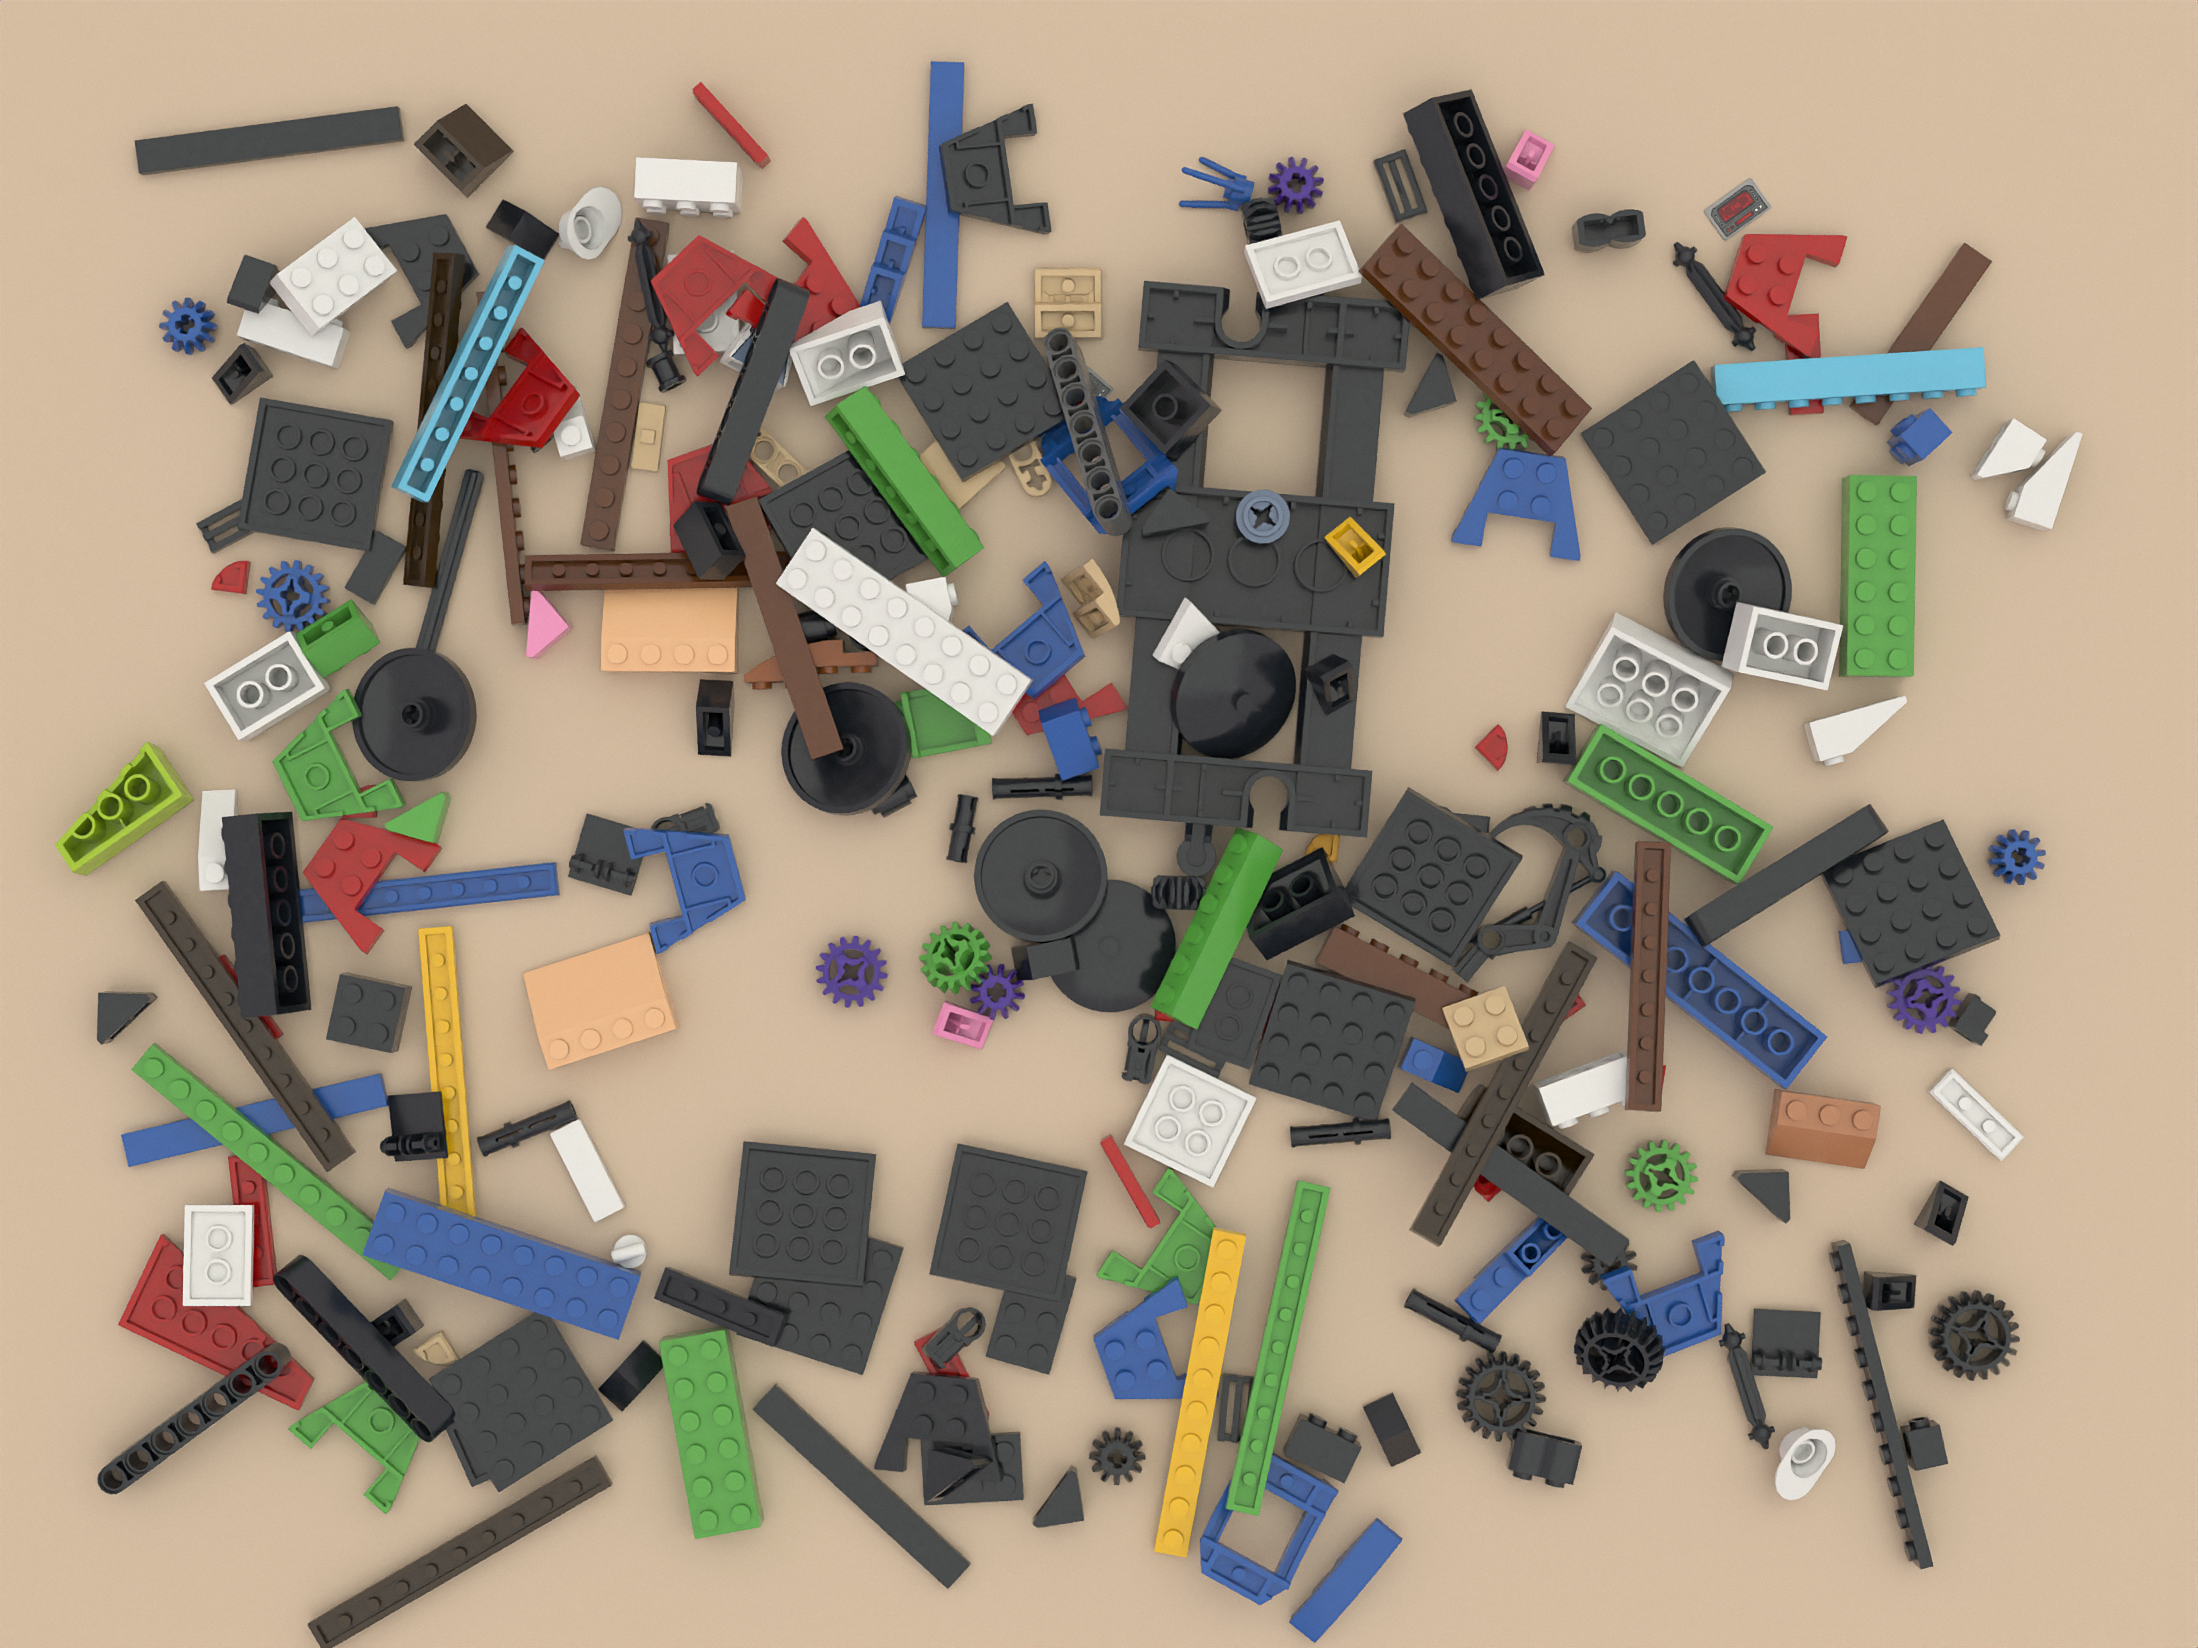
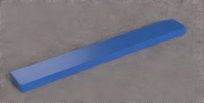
[922,61,964,329]
[300,862,560,923]
[121,1073,389,1167]

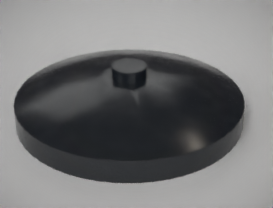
[1663,527,1792,661]
[1170,629,1296,759]
[352,648,477,782]
[781,682,911,816]
[974,810,1108,943]
[1051,880,1176,1012]

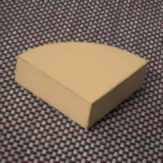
[413,1331,460,1365]

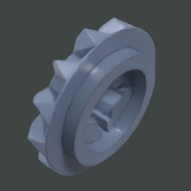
[1236,490,1290,544]

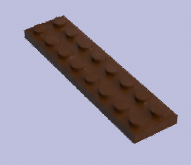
[1358,223,1592,456]

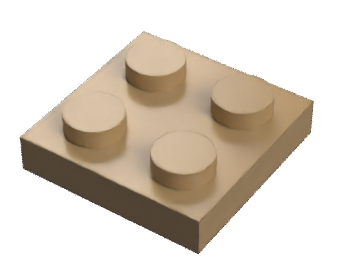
[1442,986,1529,1072]

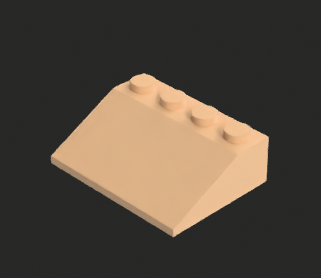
[601,588,739,673]
[523,933,680,1070]

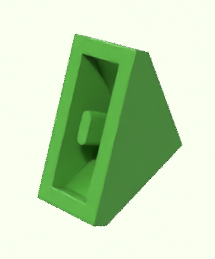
[384,792,451,843]

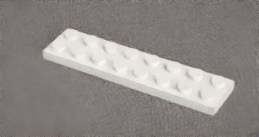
[776,528,1033,736]

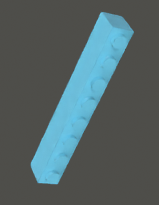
[391,245,545,503]
[1711,347,1986,412]

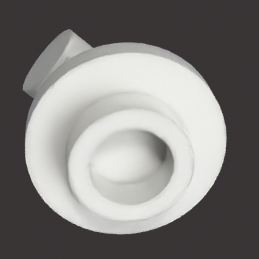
[611,1235,647,1268]

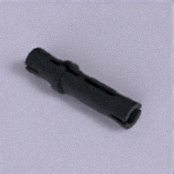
[992,773,1093,800]
[477,1100,578,1157]
[1290,1118,1391,1148]
[1404,1288,1502,1353]

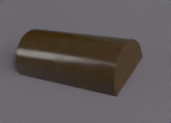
[1457,1083,1595,1195]

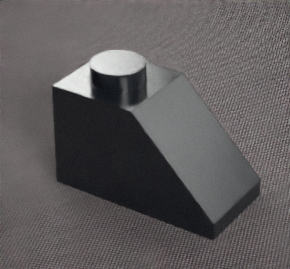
[696,679,734,757]

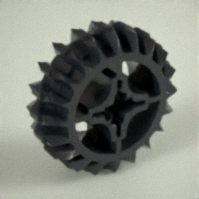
[1928,1290,2020,1381]
[1574,1307,1665,1392]
[1455,1351,1546,1442]

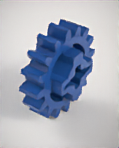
[256,560,331,632]

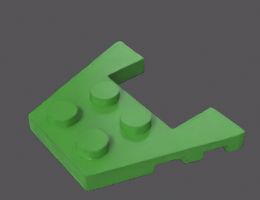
[272,689,406,821]
[1096,1167,1217,1305]
[288,1381,421,1514]

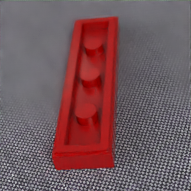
[228,1155,277,1287]

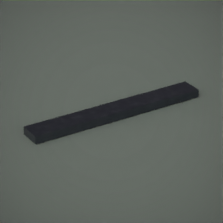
[135,106,404,175]
[1392,1082,1629,1267]
[753,1384,971,1589]

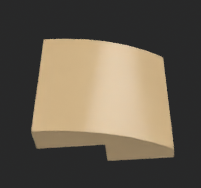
[1035,267,1101,338]
[919,441,1006,510]
[1061,558,1120,639]

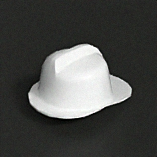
[558,187,622,260]
[1775,1426,1836,1500]

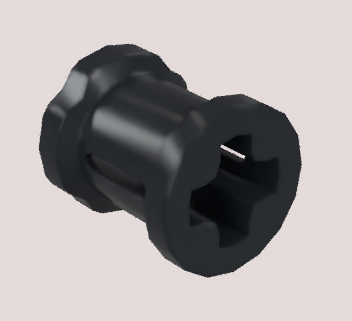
[646,350,687,393]

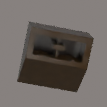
[414,104,514,198]

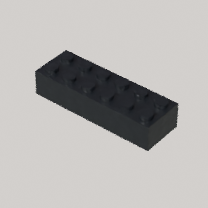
[1403,89,1545,300]
[221,812,312,1018]

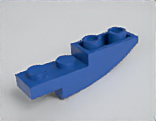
[1454,1217,1568,1324]

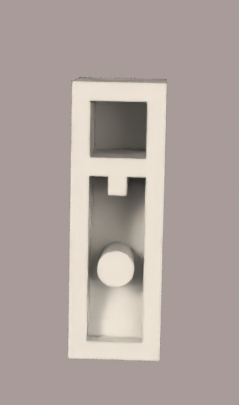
[2005,432,2083,532]
[1803,695,1907,766]
[198,789,238,891]

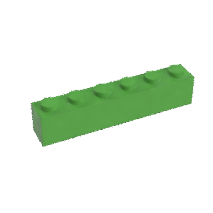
[824,386,984,577]
[1150,827,1283,1030]

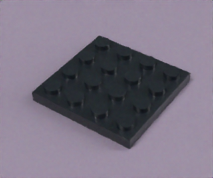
[898,302,1066,483]
[1581,360,1766,545]
[237,397,394,552]
[758,450,929,580]
[1345,787,1523,967]
[1821,819,2000,988]
[1249,960,1415,1121]
[729,1141,876,1288]
[929,1144,1088,1303]
[736,1236,904,1375]
[429,1313,614,1492]

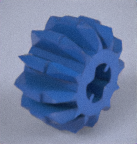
[159,297,218,355]
[1987,829,2046,885]

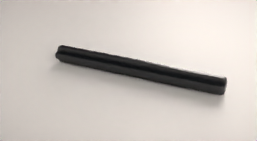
[416,469,484,651]

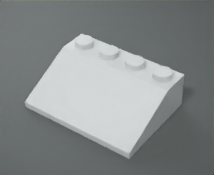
[1565,612,1734,768]

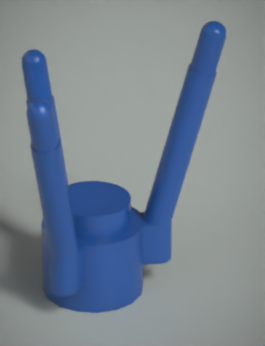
[1179,157,1255,211]

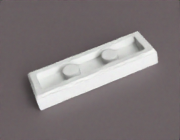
[1927,1068,2024,1161]
[550,1118,625,1223]

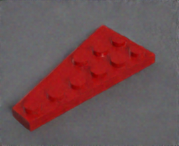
[118,1234,315,1410]

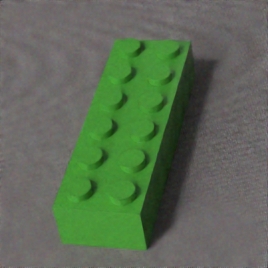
[1839,475,1917,678]
[1562,724,1774,884]
[659,1326,764,1539]

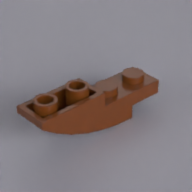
[744,639,879,690]

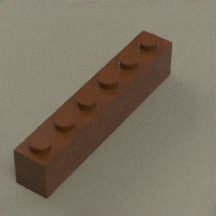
[1315,923,1479,1029]

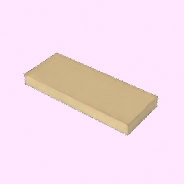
[631,402,666,472]

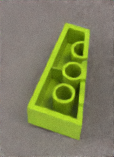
[55,741,194,876]

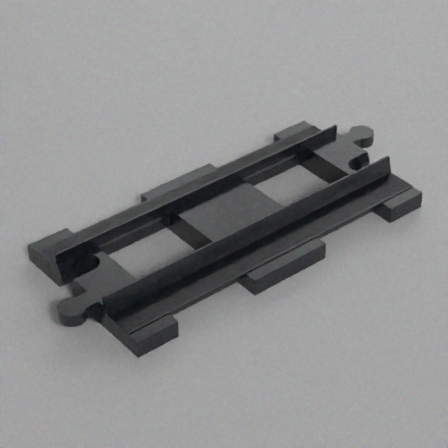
[1100,281,1410,877]

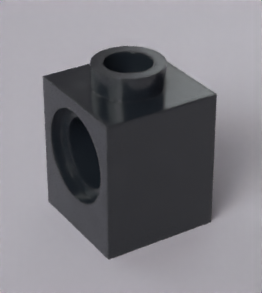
[1900,1417,1948,1471]

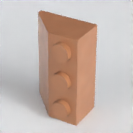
[1765,1089,1881,1169]

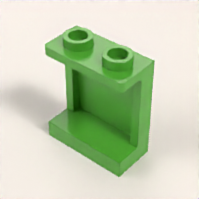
[896,689,992,759]

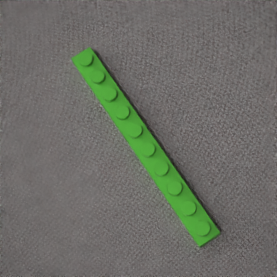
[131,1043,401,1281]
[1225,1180,1331,1516]

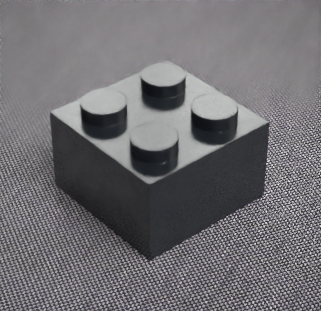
[1120,359,1222,459]
[326,972,412,1053]

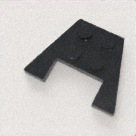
[939,104,1052,235]
[364,214,480,349]
[874,1371,1003,1483]

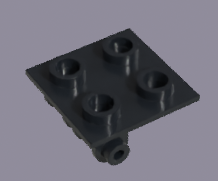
[568,814,643,896]
[380,1091,448,1162]
[1751,1308,1822,1378]

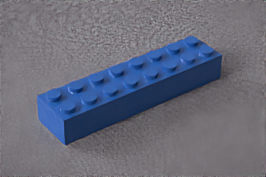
[1571,871,1828,1089]
[362,1187,641,1340]

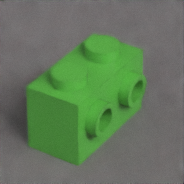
[295,599,380,678]

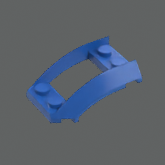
[1040,396,1178,534]
[1200,1453,1339,1605]

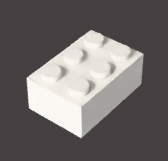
[634,157,743,218]
[270,217,397,336]
[1721,602,1843,690]
[204,631,332,741]
[1531,1050,1627,1129]

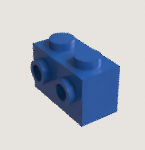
[1887,408,1953,466]
[1038,697,1102,781]

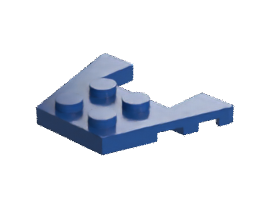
[1451,447,1581,561]
[962,561,1086,700]
[623,827,746,954]
[1600,1230,1725,1357]
[1093,1276,1219,1399]

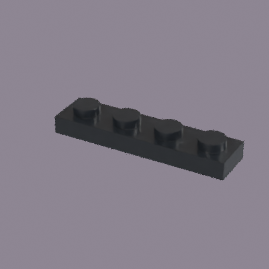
[654,1267,788,1347]

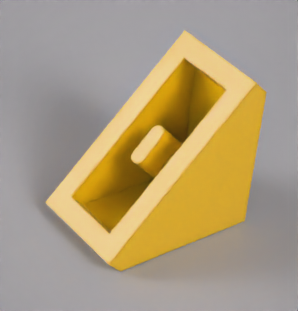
[1324,517,1386,578]

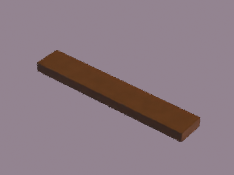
[1849,243,1992,426]

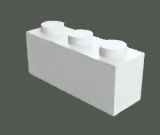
[237,298,351,370]

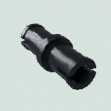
[946,794,979,863]

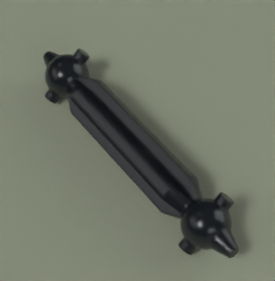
[628,219,674,352]
[1673,242,1756,351]
[1718,1323,1775,1449]

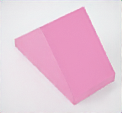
[1504,129,1555,191]
[526,591,573,659]
[932,1000,993,1049]

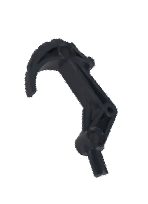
[1452,803,1606,982]

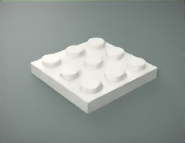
[1123,1054,1257,1187]

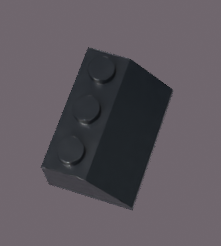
[1246,847,1355,960]

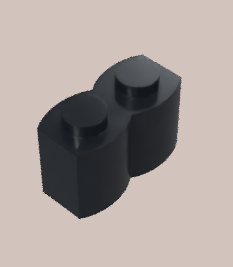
[1572,209,1646,253]
[1507,1428,1582,1488]

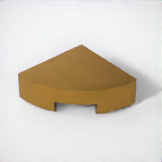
[1304,834,1340,863]

